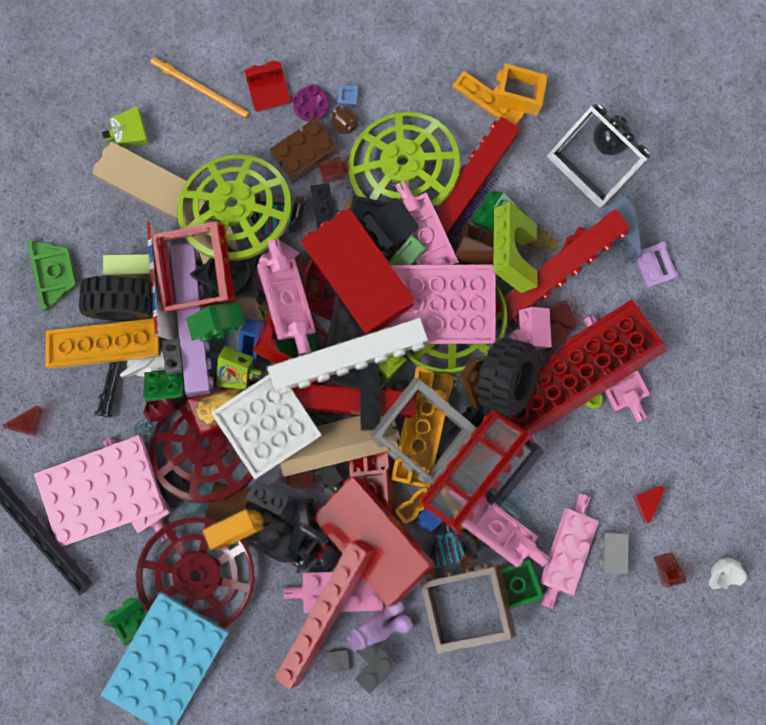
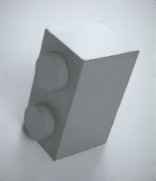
[598,533,629,574]

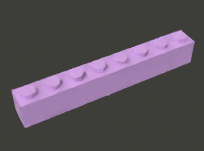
[170,243,214,397]

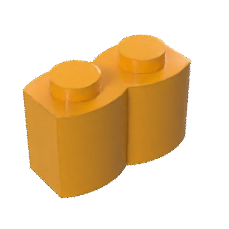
[395,488,428,524]

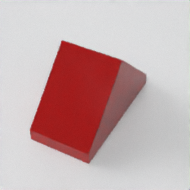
[633,486,665,524]

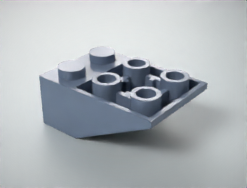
[600,196,642,263]

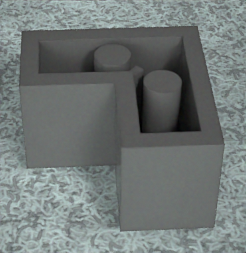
[356,643,398,694]

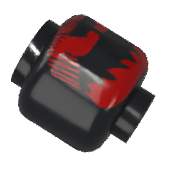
[314,540,343,571]

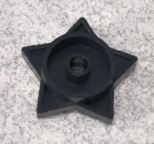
[190,246,261,306]

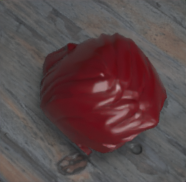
[143,398,176,423]

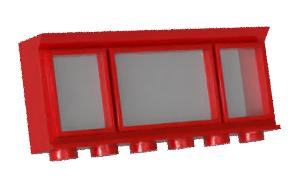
[419,410,534,535]

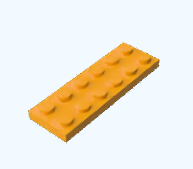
[45,318,160,369]

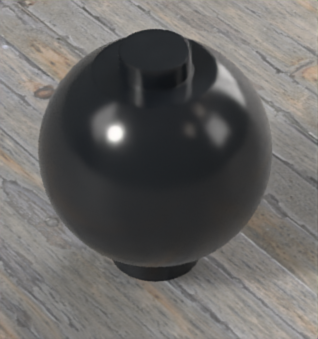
[593,115,631,155]

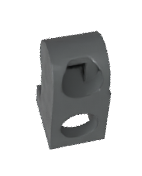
[162,338,183,375]

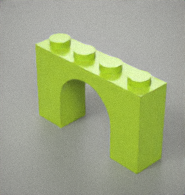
[493,202,537,293]

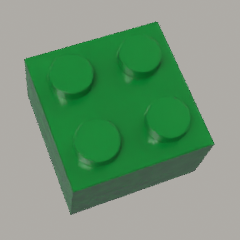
[185,302,245,342]
[501,559,543,609]

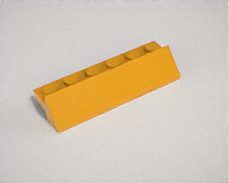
[391,366,455,489]

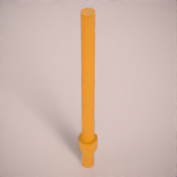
[151,57,249,119]

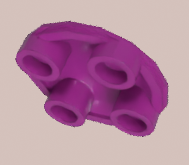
[292,84,329,122]

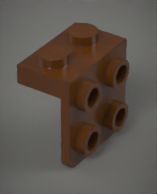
[205,482,252,522]

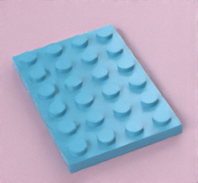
[101,592,229,725]

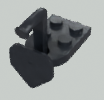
[242,508,329,574]

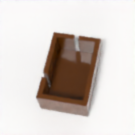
[270,118,338,185]
[455,222,518,275]

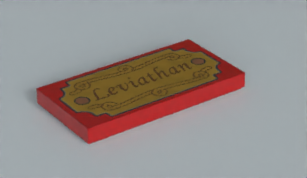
[187,381,258,435]

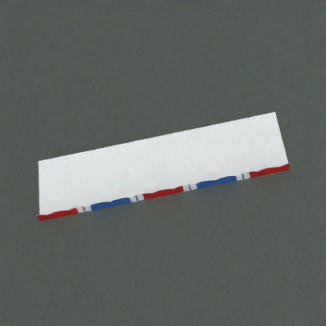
[147,221,179,340]

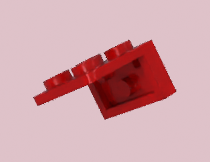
[244,61,290,112]

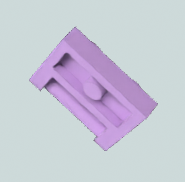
[636,241,679,288]

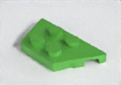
[27,240,77,311]

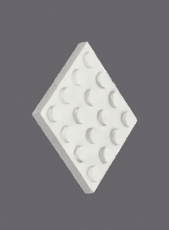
[212,375,321,479]

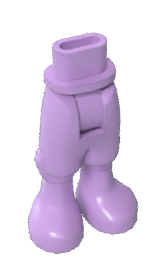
[347,601,412,651]

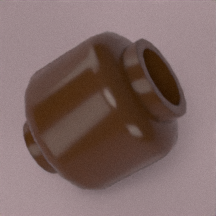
[331,106,358,134]

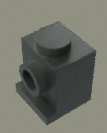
[314,465,344,492]

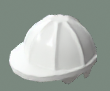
[709,558,747,589]

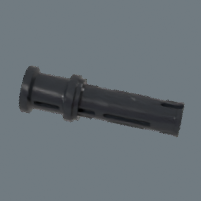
[94,361,123,418]

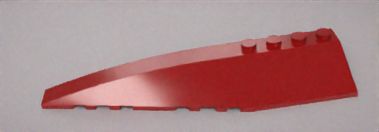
[462,299,667,471]

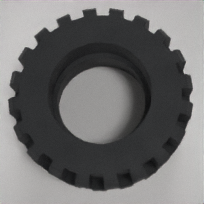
[79,275,153,322]
[477,337,540,416]

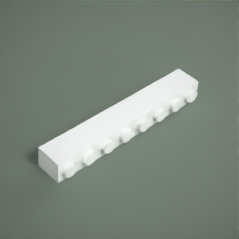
[267,318,428,395]

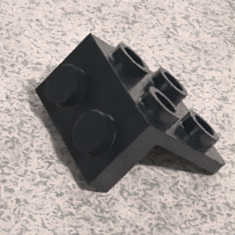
[363,198,419,251]

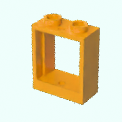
[493,63,548,116]
[203,510,264,549]

